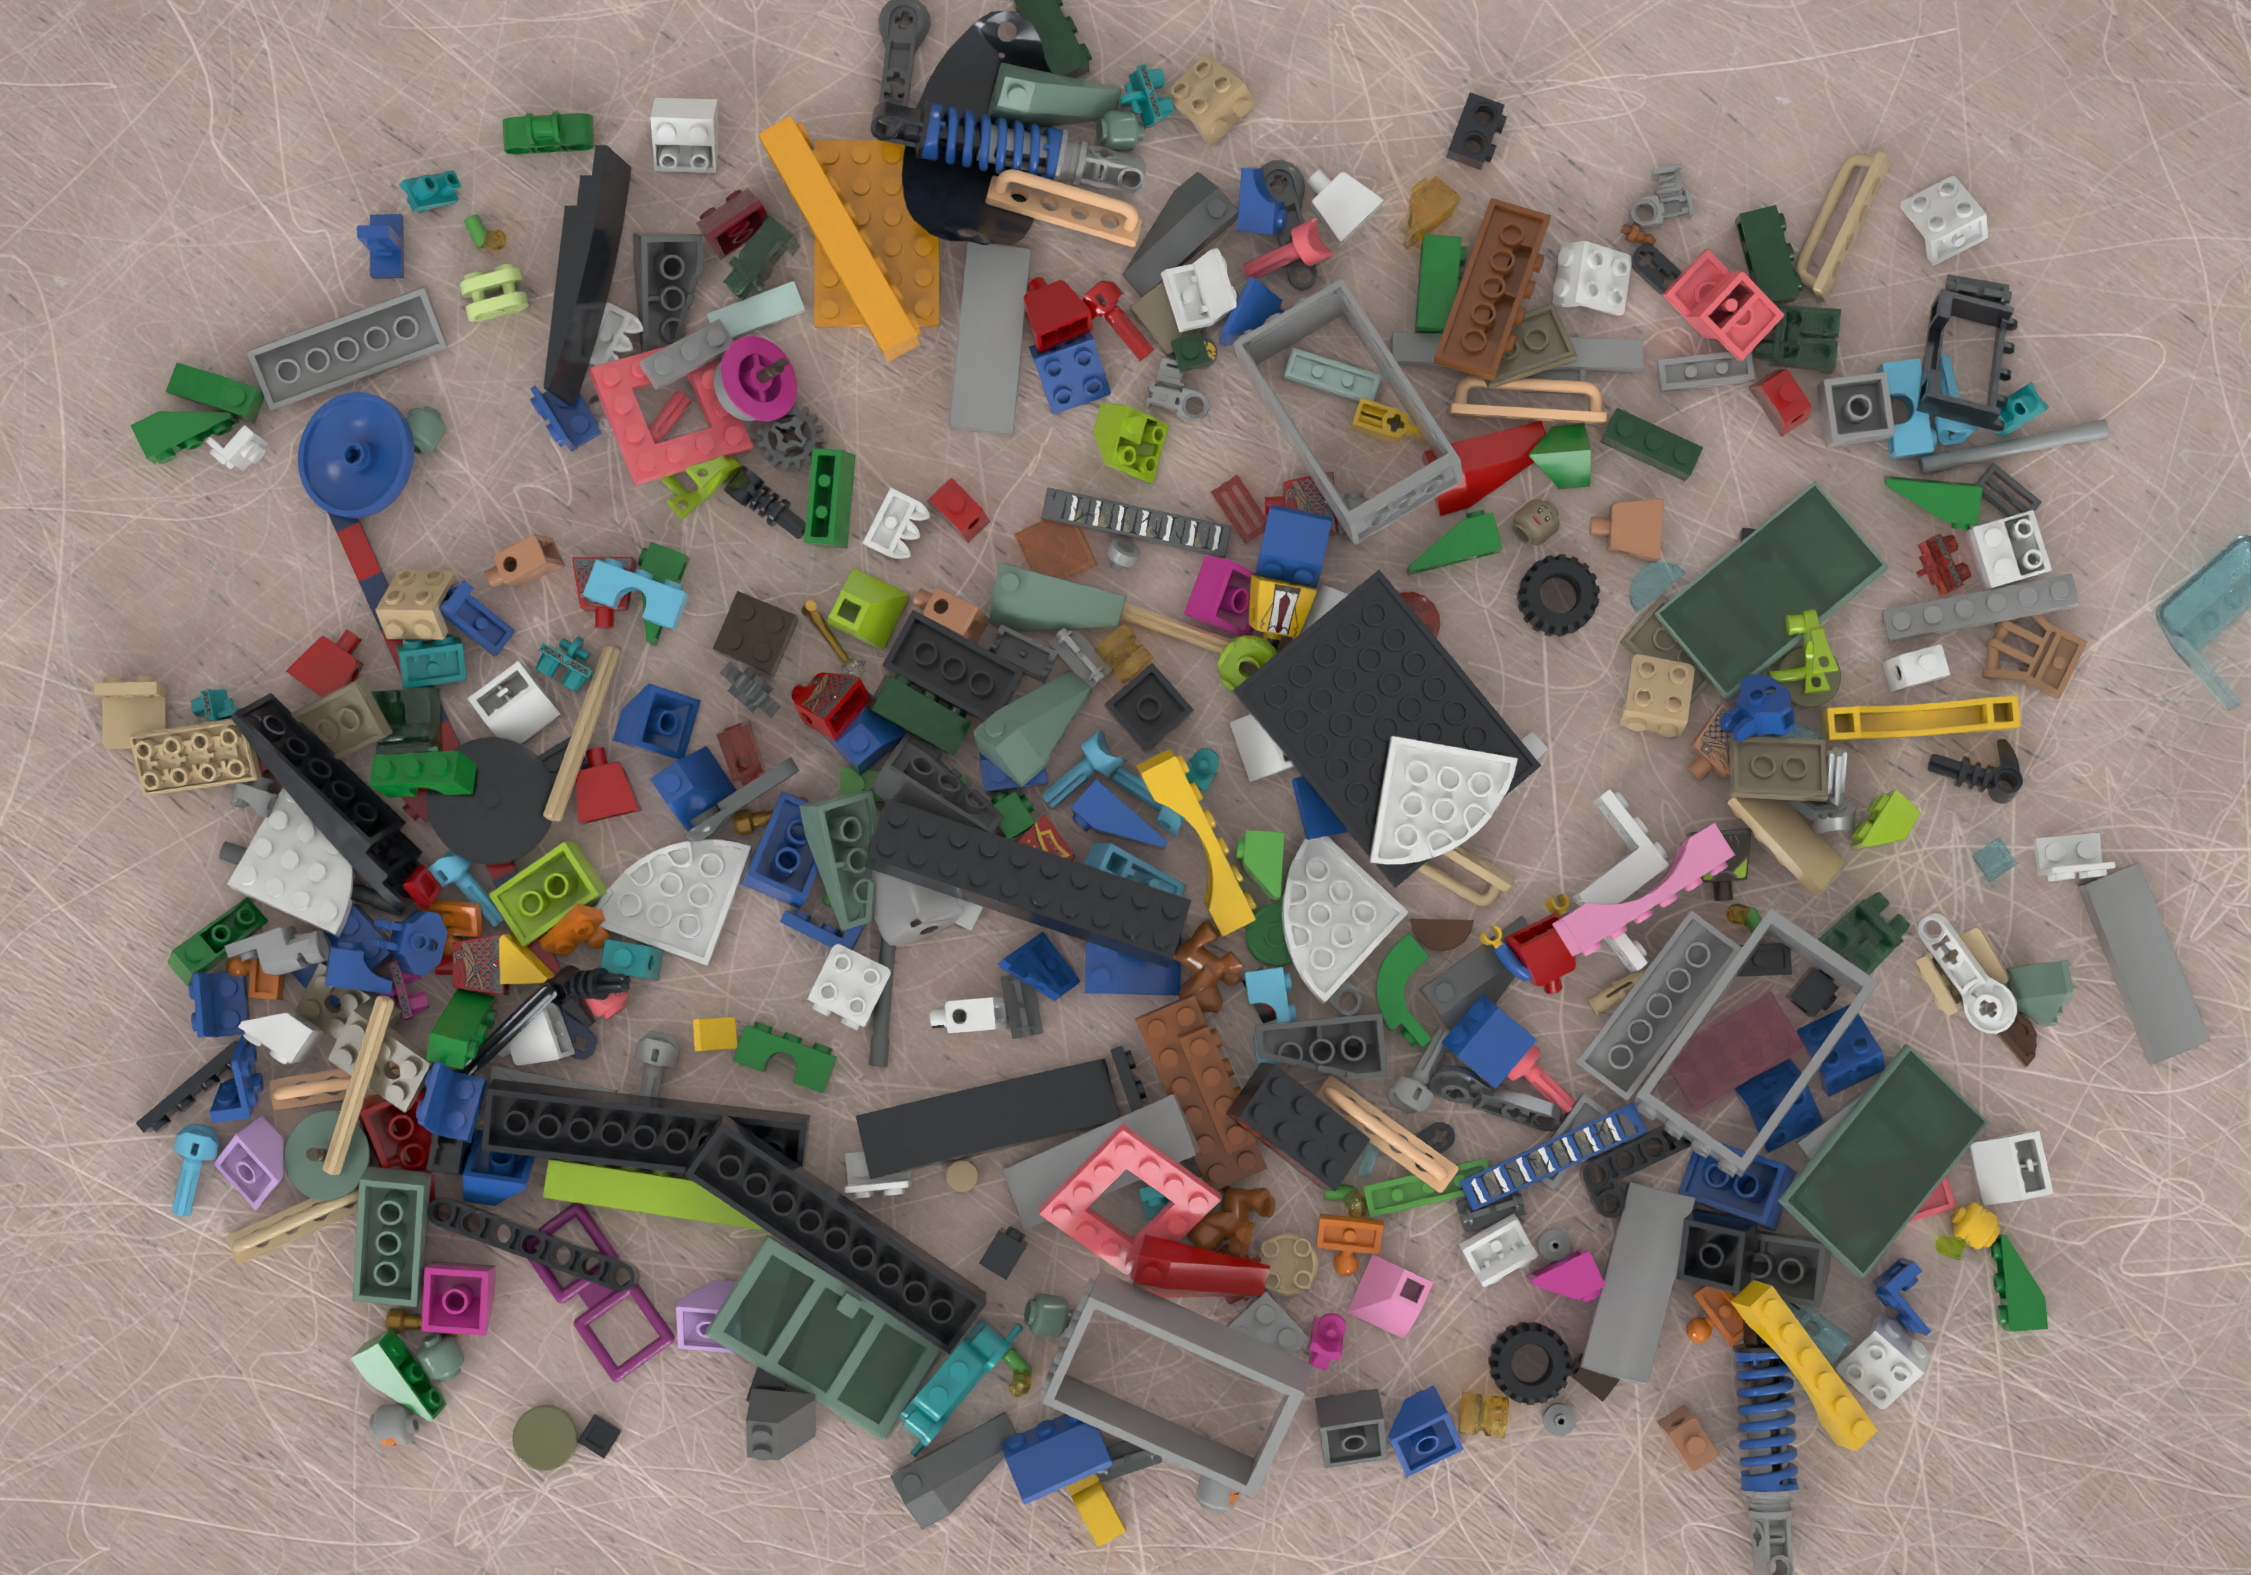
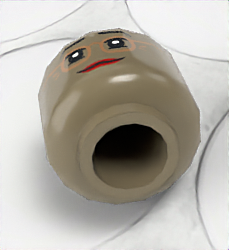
[1512,499,1560,546]

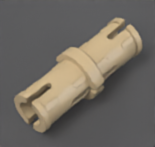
[1587,968,1645,1016]

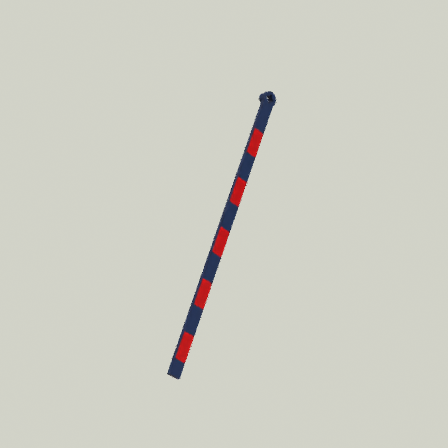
[327,512,598,1059]

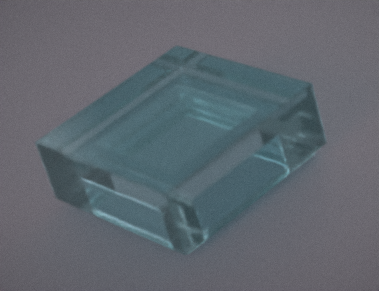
[1971,838,2017,882]
[1355,1144,1379,1178]

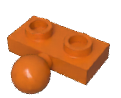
[417,899,483,956]
[540,904,610,957]
[226,935,285,1000]
[1316,1213,1383,1276]
[1686,1285,1744,1347]

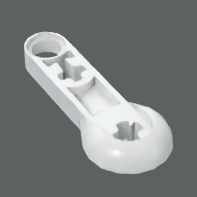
[1918,913,2018,1034]

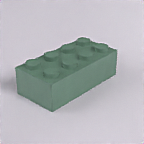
[352,1167,431,1307]

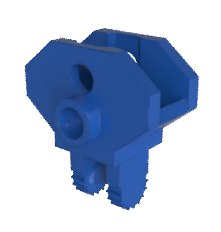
[1719,675,1795,742]
[370,910,448,976]

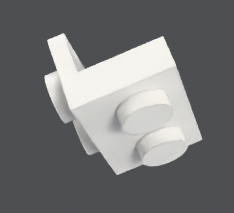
[206,425,269,471]
[1459,1213,1538,1287]

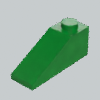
[166,363,264,423]
[1884,476,1982,530]
[1407,510,1502,576]
[638,542,690,646]

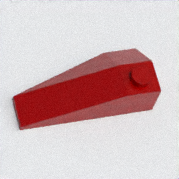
[1422,421,1546,517]
[358,1090,435,1205]
[1133,1234,1270,1298]

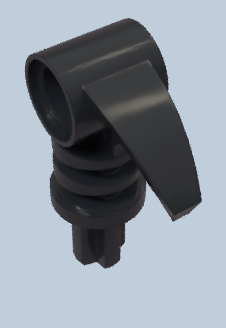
[723,465,806,539]
[1927,739,2023,804]
[547,965,631,1027]

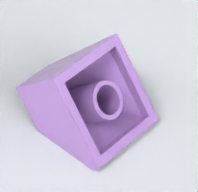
[214,1116,284,1211]
[676,1280,746,1353]

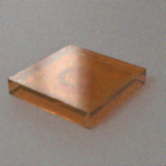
[1014,520,1098,579]

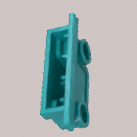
[898,1317,1023,1457]

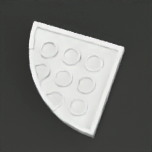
[1369,736,1518,864]
[227,787,356,938]
[1282,836,1408,1004]
[595,839,753,966]

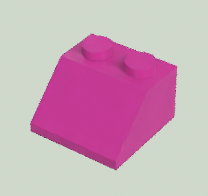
[1184,555,1258,637]
[1525,1248,1606,1302]
[421,1261,496,1336]

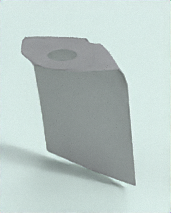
[871,870,962,946]

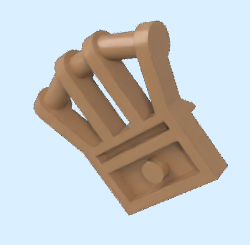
[1982,614,2088,699]

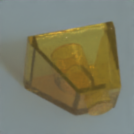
[1403,176,1461,249]

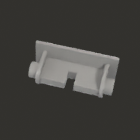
[1048,627,1113,688]

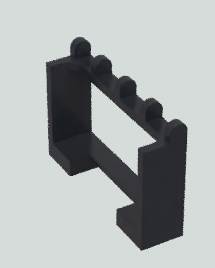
[1916,289,2018,432]

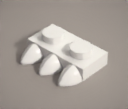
[589,302,644,367]
[863,487,930,559]

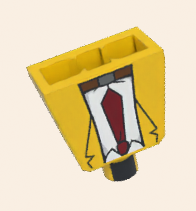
[1249,575,1317,652]

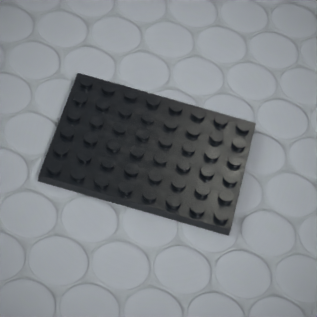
[1232,569,1541,888]

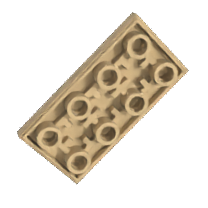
[129,719,262,797]
[1727,797,1845,896]

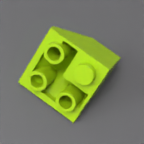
[1093,403,1169,484]
[826,567,910,651]
[1850,790,1921,850]

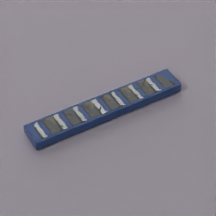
[1459,1102,1647,1211]

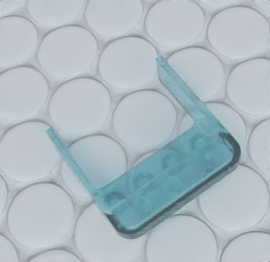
[2156,535,2251,710]

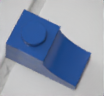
[1237,167,1288,235]
[324,940,393,994]

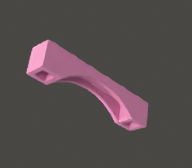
[1552,823,1735,957]

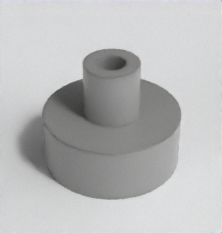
[1107,537,1140,571]
[1537,1229,1570,1261]
[1543,1403,1576,1436]

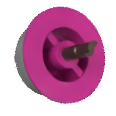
[714,336,797,421]

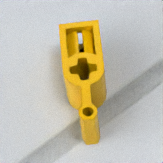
[1351,398,1428,445]
[1066,1473,1126,1547]

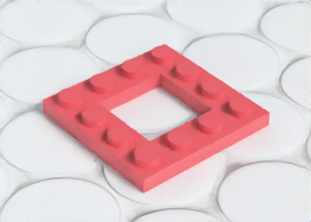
[589,345,753,486]
[1039,1123,1221,1281]

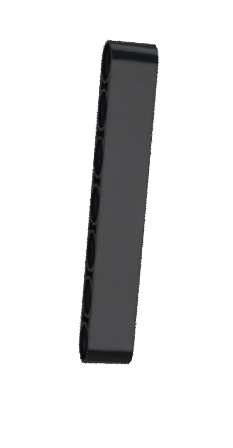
[427,1198,640,1292]

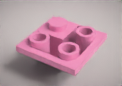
[1346,1254,1433,1339]

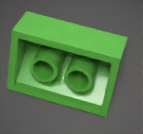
[1236,830,1284,901]

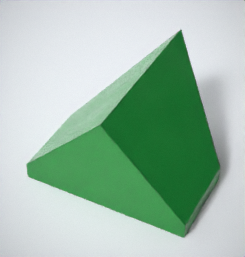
[1528,424,1591,489]

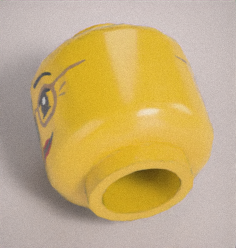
[1950,1202,2001,1250]

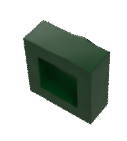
[1170,332,1210,373]

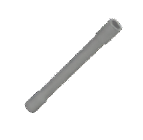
[1919,419,2109,475]

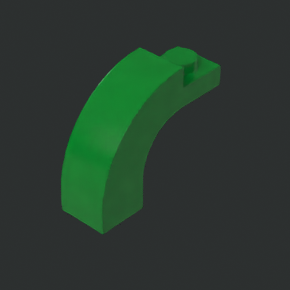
[1375,933,1432,1048]

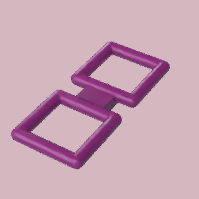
[527,1202,675,1382]

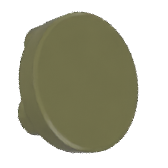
[1776,646,1841,709]
[512,1405,578,1471]

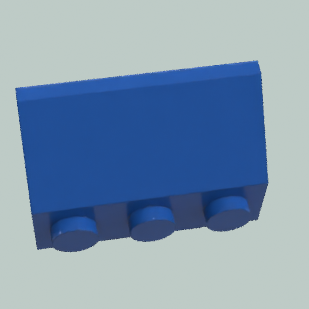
[1001,1414,1113,1505]

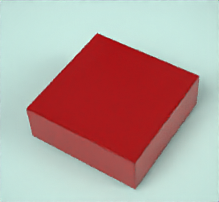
[402,865,443,910]

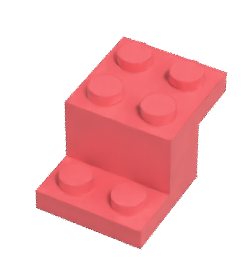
[1662,249,1784,361]

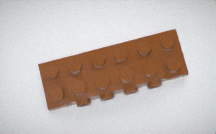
[1434,198,1551,381]
[1135,993,1267,1190]

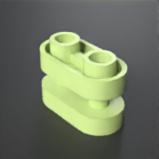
[459,264,530,322]

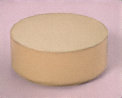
[946,1160,978,1192]

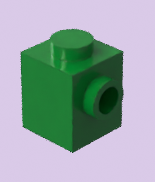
[991,790,1035,840]

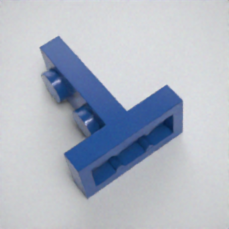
[357,214,404,279]
[439,580,515,657]
[780,909,867,950]

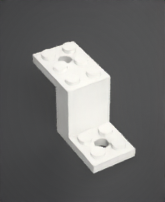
[1572,789,1669,972]

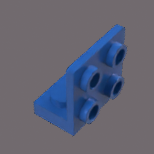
[1029,332,1111,414]
[530,385,603,452]
[1292,776,1348,840]
[189,972,250,1038]
[1796,1004,1885,1097]
[209,1035,264,1123]
[1734,1058,1823,1152]
[416,1061,488,1143]
[1872,1258,1931,1336]

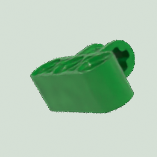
[502,111,594,155]

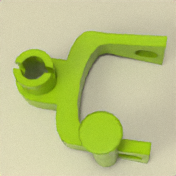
[660,455,742,521]
[1767,609,1839,694]

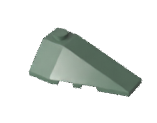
[987,63,1122,128]
[989,563,1126,632]
[973,670,1092,787]
[799,790,878,930]
[2005,960,2074,1027]

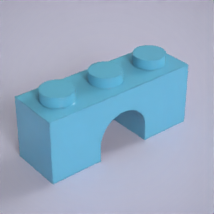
[1877,358,1937,461]
[583,558,689,631]
[1244,967,1297,1066]

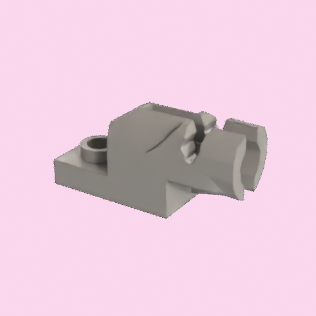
[225,926,331,975]

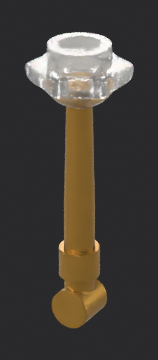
[801,600,866,677]

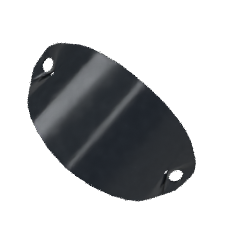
[902,11,1052,245]

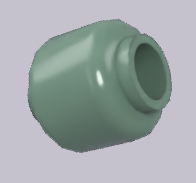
[1096,110,1144,152]
[406,406,446,455]
[1024,1293,1073,1338]
[416,1332,464,1382]

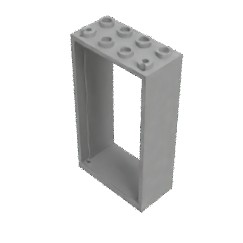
[1233,278,1463,546]
[1635,908,1879,1177]
[1041,1270,1312,1499]

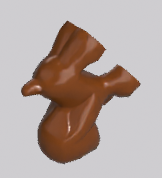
[1173,920,1245,1013]
[1187,1186,1275,1257]

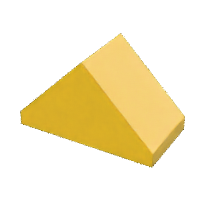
[499,933,555,984]
[693,1017,737,1051]

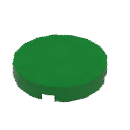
[1245,904,1293,967]

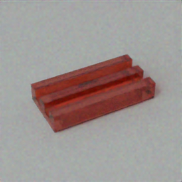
[1211,475,1267,545]

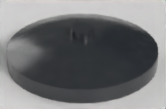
[427,737,554,865]

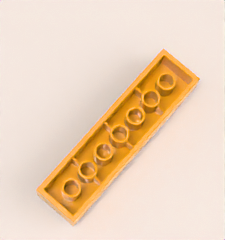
[758,115,922,363]

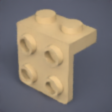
[1164,55,1257,147]
[375,569,455,640]
[1619,654,1695,737]
[93,676,167,749]
[1916,927,2010,1017]

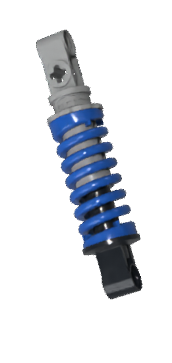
[871,99,1146,193]
[1733,1319,1801,1575]

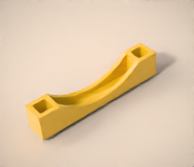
[1821,695,2020,743]
[1136,749,1256,937]
[1731,1280,1878,1452]

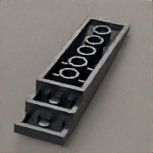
[543,145,631,406]
[231,693,423,913]
[856,1058,1120,1179]

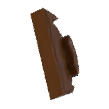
[1410,919,1474,951]
[1994,1012,2037,1067]

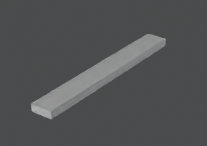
[1392,332,1644,373]

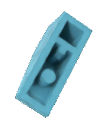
[1084,843,1186,896]

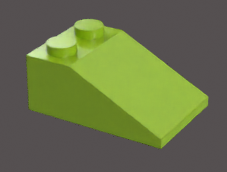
[488,841,607,947]

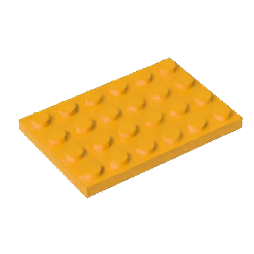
[814,140,940,328]

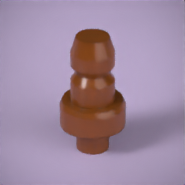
[1620,223,1656,246]

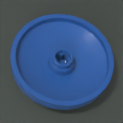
[298,392,414,519]

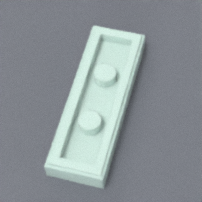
[707,281,806,339]
[1283,347,1382,403]

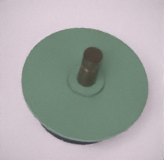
[285,1111,372,1201]

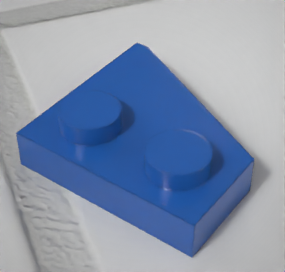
[998,931,1081,1001]

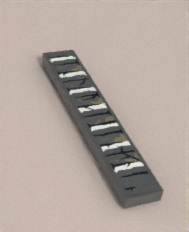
[1041,487,1232,558]

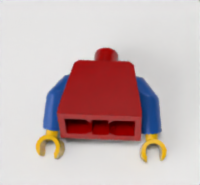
[1480,894,1577,994]

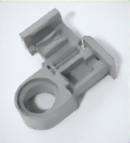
[1629,163,1695,229]
[1145,357,1209,420]

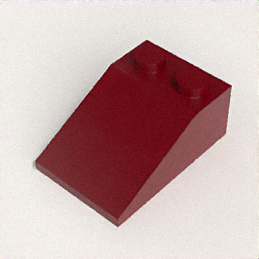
[696,188,772,260]

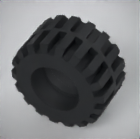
[1517,554,1600,637]
[1488,1322,1572,1405]

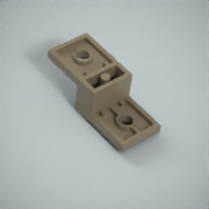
[295,960,435,1112]

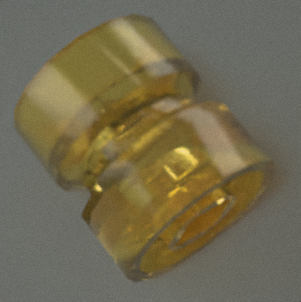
[1094,624,1154,684]
[1458,1392,1509,1439]

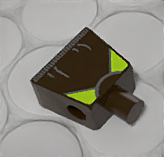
[1686,828,1751,901]

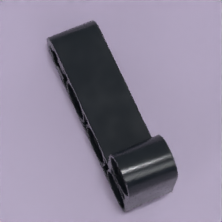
[1579,1120,1694,1218]

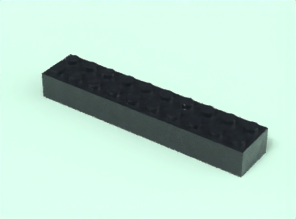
[865,798,1192,968]
[481,1079,810,1173]
[684,1114,987,1354]

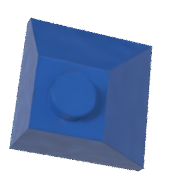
[1220,277,1285,347]
[613,684,701,760]
[823,689,906,776]
[650,746,737,831]
[463,1130,536,1206]
[1388,1385,1464,1477]

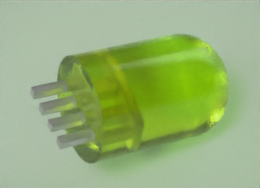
[1935,1236,1971,1261]

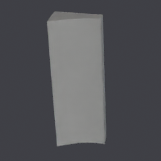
[949,242,1031,436]
[246,286,448,411]
[2077,863,2211,1064]
[1576,910,1742,1102]
[1002,1093,1201,1231]
[1579,1182,1696,1386]

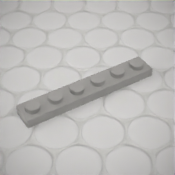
[1882,574,2079,644]

